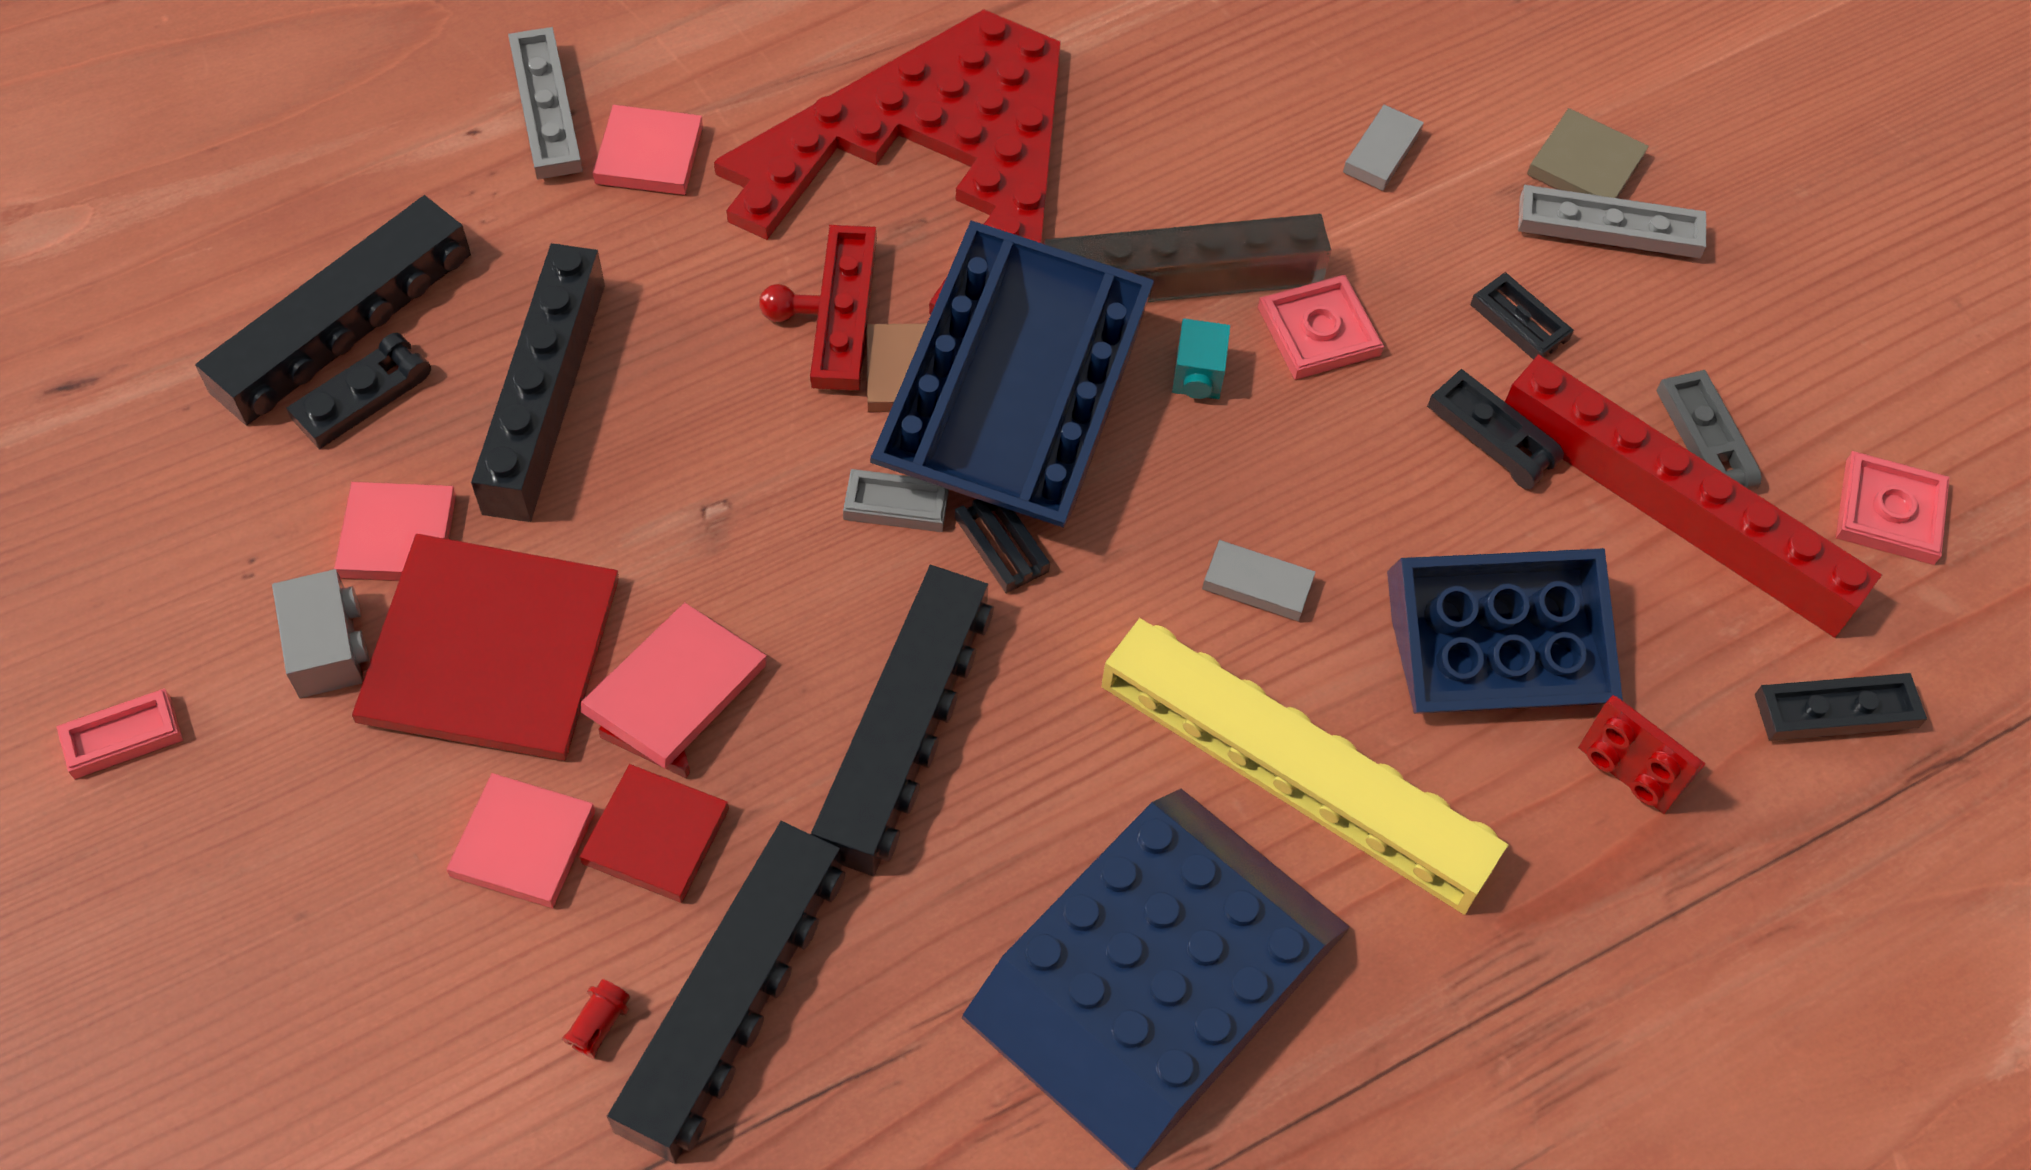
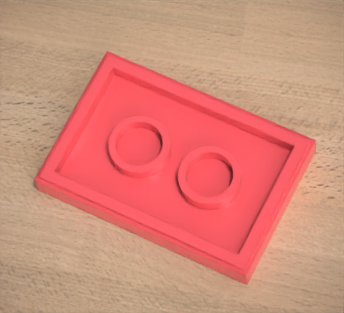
[581,602,767,769]

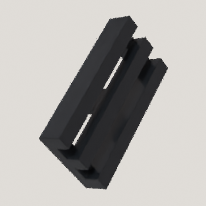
[1470,272,1574,360]
[955,499,1050,593]

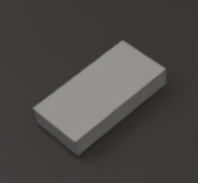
[1343,105,1424,191]
[843,469,949,532]
[1202,540,1316,621]

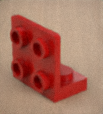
[1578,695,1706,814]

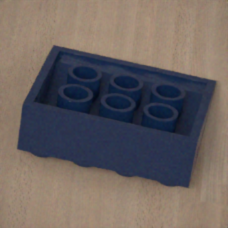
[1387,548,1623,714]

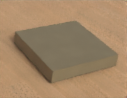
[1527,108,1649,198]

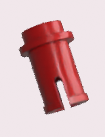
[562,979,631,1058]

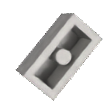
[272,569,369,698]

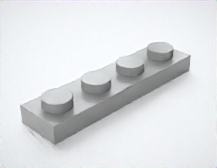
[508,27,583,180]
[1518,185,1706,258]

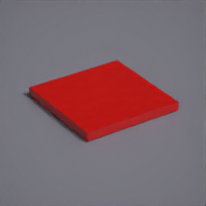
[352,533,619,761]

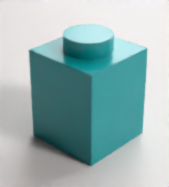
[1172,318,1231,399]

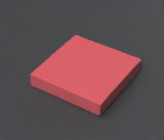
[593,105,703,195]
[1258,275,1384,380]
[1836,451,1950,565]
[334,482,456,581]
[446,773,596,908]

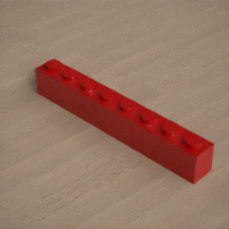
[1505,354,1882,638]

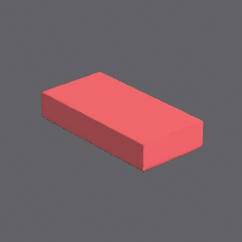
[56,688,183,780]

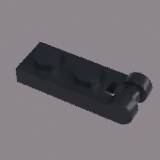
[286,332,431,449]
[1427,369,1564,489]

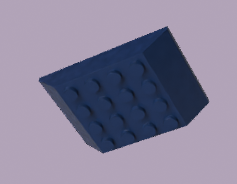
[870,220,1154,528]
[962,788,1349,1170]

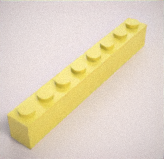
[1101,618,1508,915]

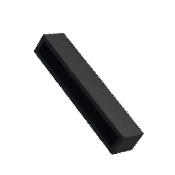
[195,195,471,426]
[471,243,605,522]
[811,564,994,877]
[607,821,845,1164]

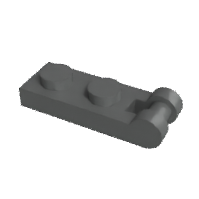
[1656,370,1761,490]

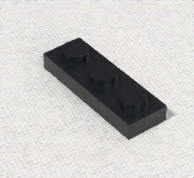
[1755,673,1927,741]

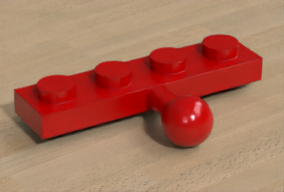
[759,225,877,391]

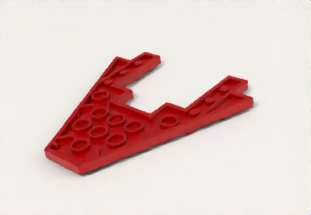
[714,9,1061,314]

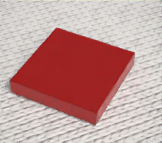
[579,764,729,903]

